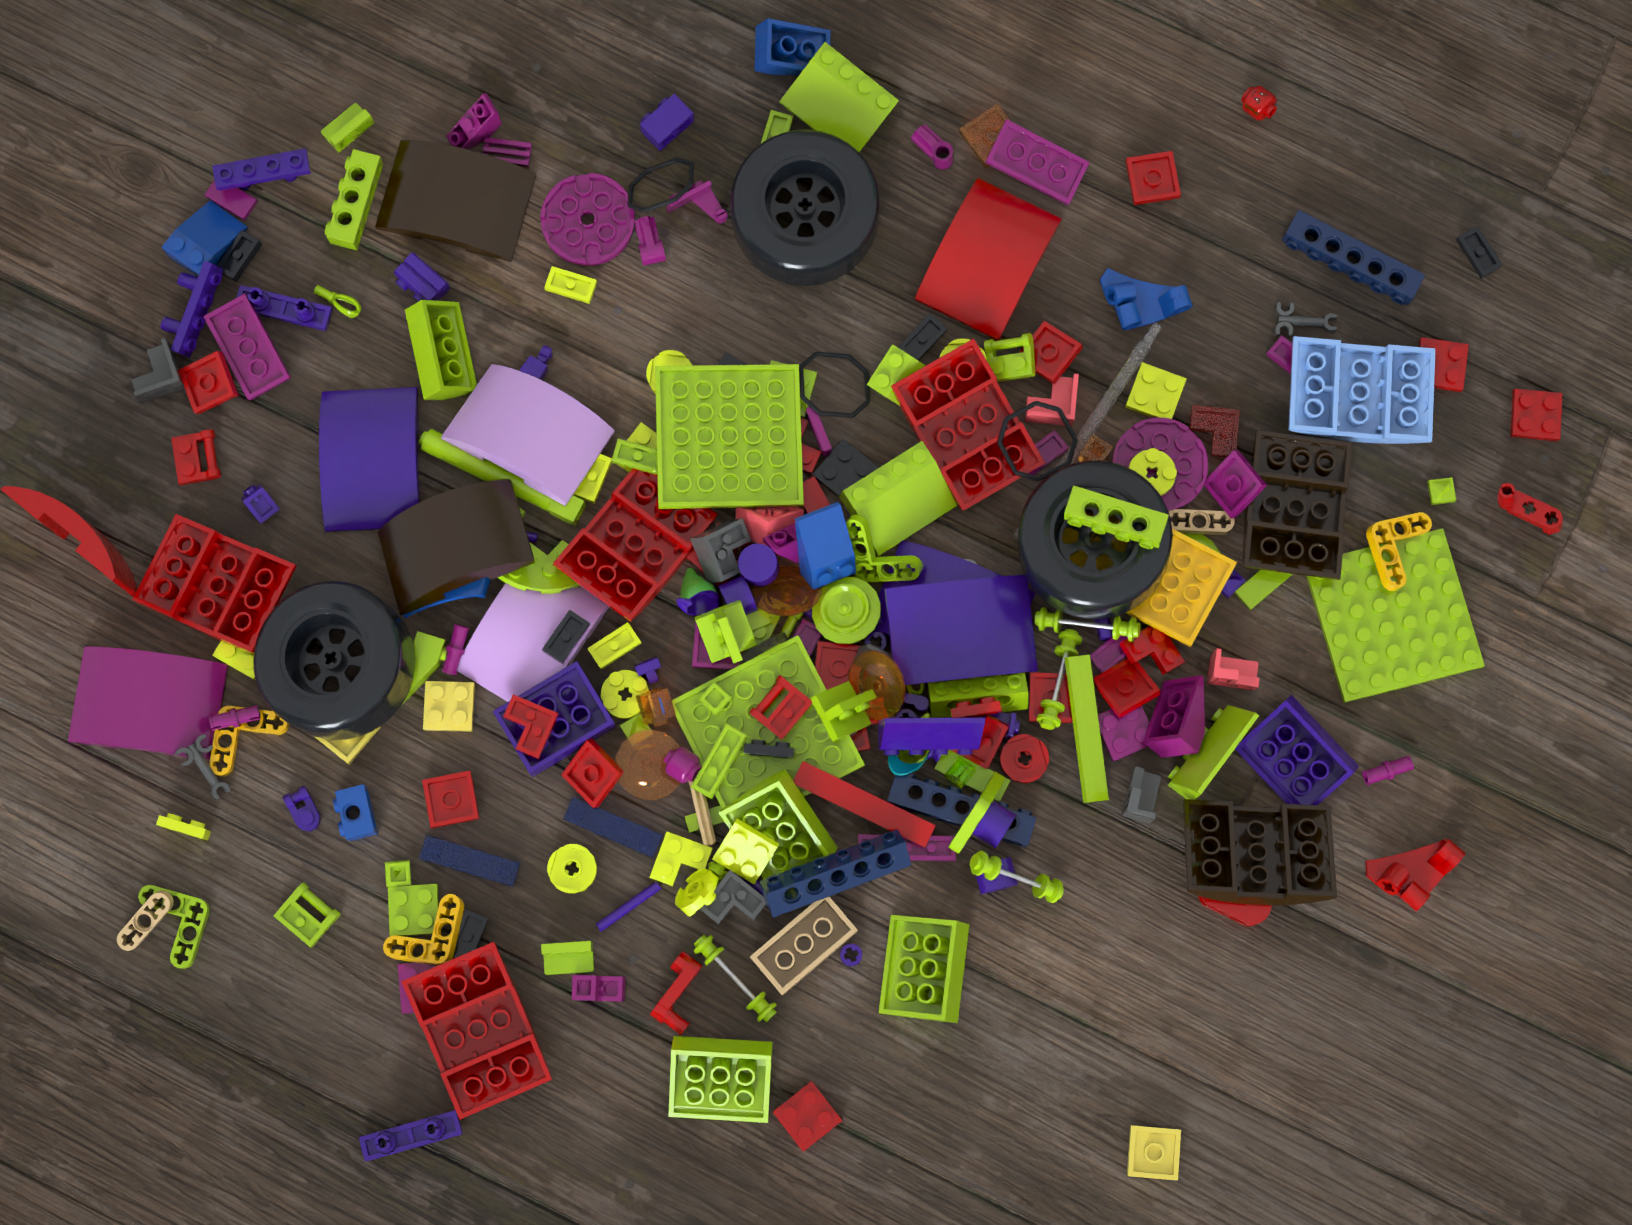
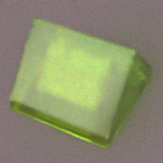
[944,758,976,789]

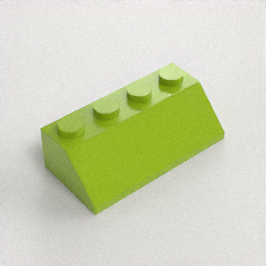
[405,300,477,400]

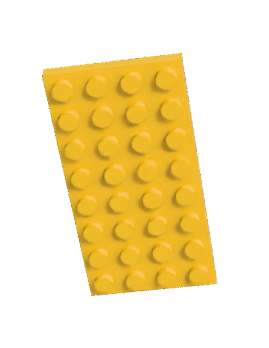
[1062,510,1237,647]

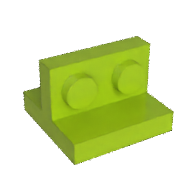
[694,600,757,663]
[810,681,877,742]

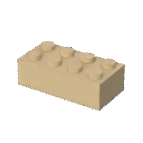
[750,897,858,996]

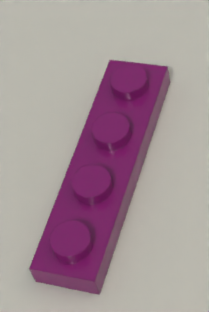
[858,834,956,862]

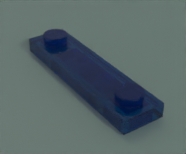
[563,797,663,858]
[419,835,521,887]

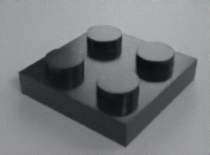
[813,439,879,498]

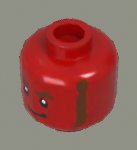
[1241,86,1277,121]

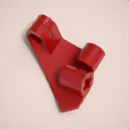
[1365,838,1466,911]

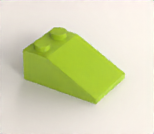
[867,344,926,406]

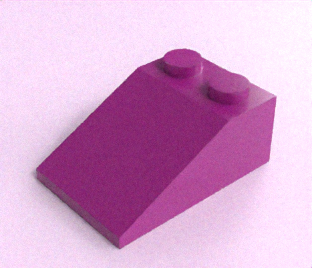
[1143,675,1205,758]

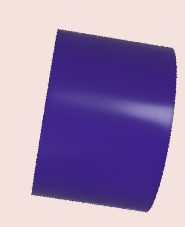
[738,544,779,587]
[718,576,758,615]
[973,801,1016,849]
[975,857,1019,894]

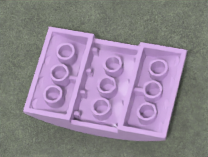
[441,364,615,506]
[457,583,609,702]

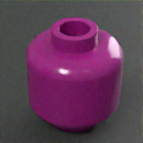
[664,747,702,783]

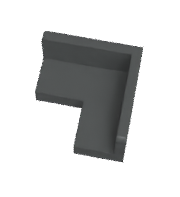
[131,338,185,404]
[690,518,751,583]
[1121,766,1161,823]
[700,870,766,925]

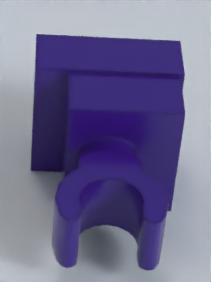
[520,345,553,381]

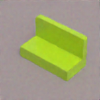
[321,103,374,153]
[541,941,594,975]

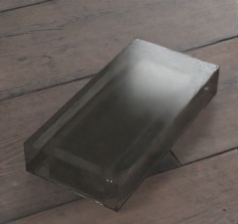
[739,632,789,665]

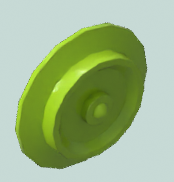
[812,577,881,644]

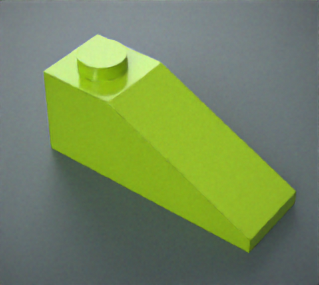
[402,631,448,705]

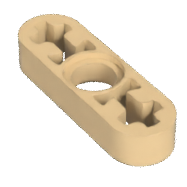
[1168,509,1235,535]
[117,890,174,951]

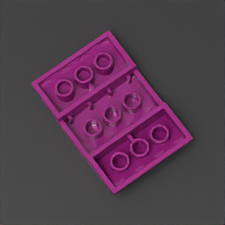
[68,646,228,760]

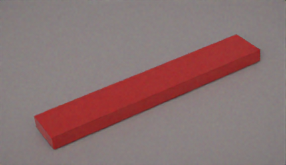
[793,761,936,847]

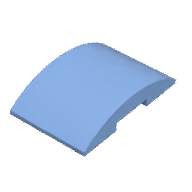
[1288,336,1435,444]

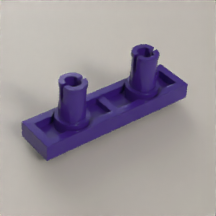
[212,148,311,191]
[161,261,224,358]
[236,285,333,332]
[359,1110,463,1162]

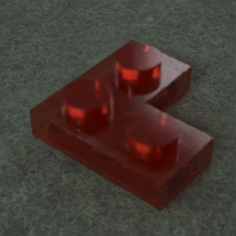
[1189,405,1240,458]

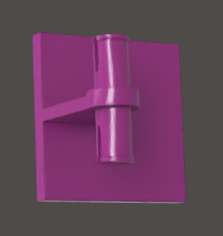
[666,180,728,224]

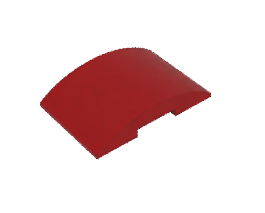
[914,178,1062,341]
[891,338,1045,511]
[553,469,718,622]
[1,486,138,597]
[132,514,297,653]
[401,941,552,1120]

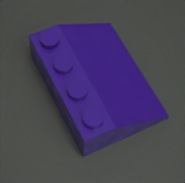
[493,661,616,777]
[1235,695,1359,805]
[878,718,985,755]

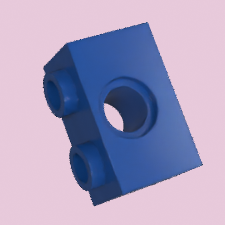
[333,784,378,841]

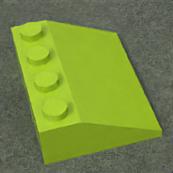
[779,42,899,152]
[838,441,957,556]
[1168,705,1259,800]
[719,769,838,879]
[879,915,970,1023]
[669,1036,773,1123]

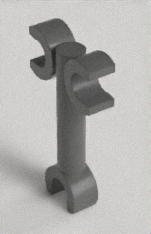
[1274,302,1337,337]
[174,734,230,800]

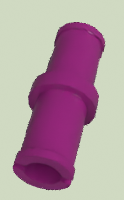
[442,624,469,675]
[209,704,261,731]
[1362,755,1414,786]

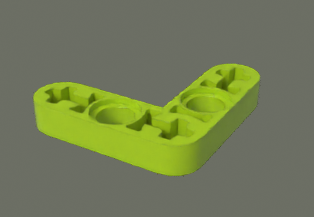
[846,514,923,582]
[948,771,1006,854]
[138,885,210,969]

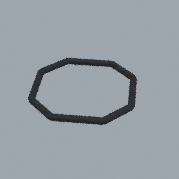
[628,158,694,212]
[799,351,870,418]
[997,401,1077,481]

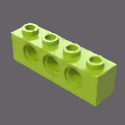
[325,149,384,251]
[1064,485,1169,549]
[928,672,1028,718]

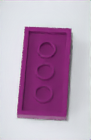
[984,119,1090,205]
[203,294,291,401]

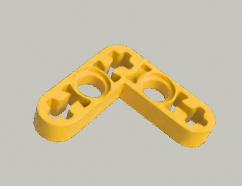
[1366,512,1432,591]
[209,706,289,777]
[383,894,464,966]

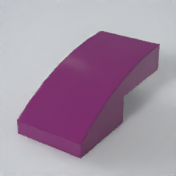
[571,975,626,1002]

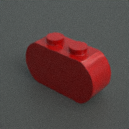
[1198,896,1272,927]

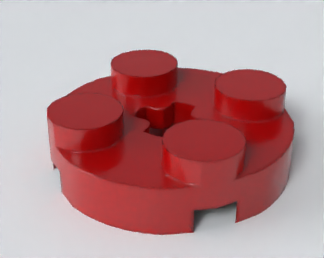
[1000,734,1049,784]

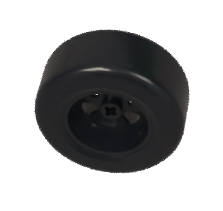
[730,130,880,286]
[1018,460,1173,619]
[253,581,416,740]

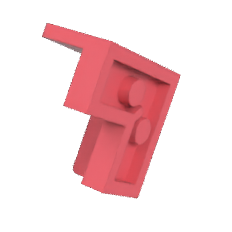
[1025,374,1079,427]
[735,507,804,546]
[1207,648,1259,691]

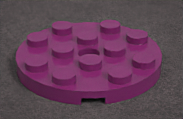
[540,173,635,266]
[1112,418,1208,511]

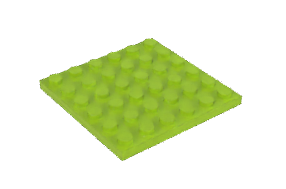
[655,364,804,509]
[1306,528,1485,703]
[669,635,865,809]

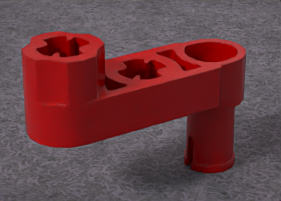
[1497,483,1563,535]
[650,951,703,1036]

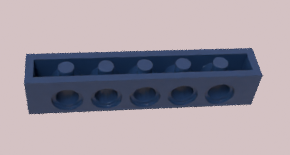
[1282,210,1425,306]
[887,773,1036,848]
[759,829,911,918]

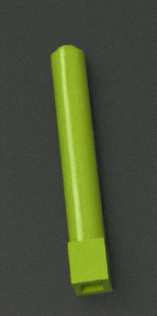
[419,429,586,527]

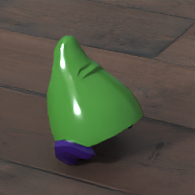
[676,567,720,616]

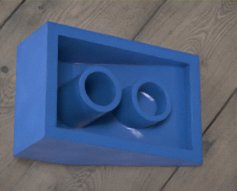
[755,18,831,76]
[161,200,248,277]
[795,502,856,590]

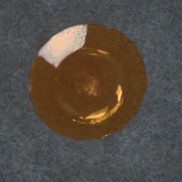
[753,566,822,616]
[848,650,905,720]
[615,730,680,800]

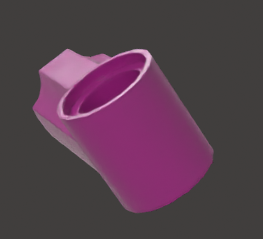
[911,124,954,170]
[635,216,666,266]

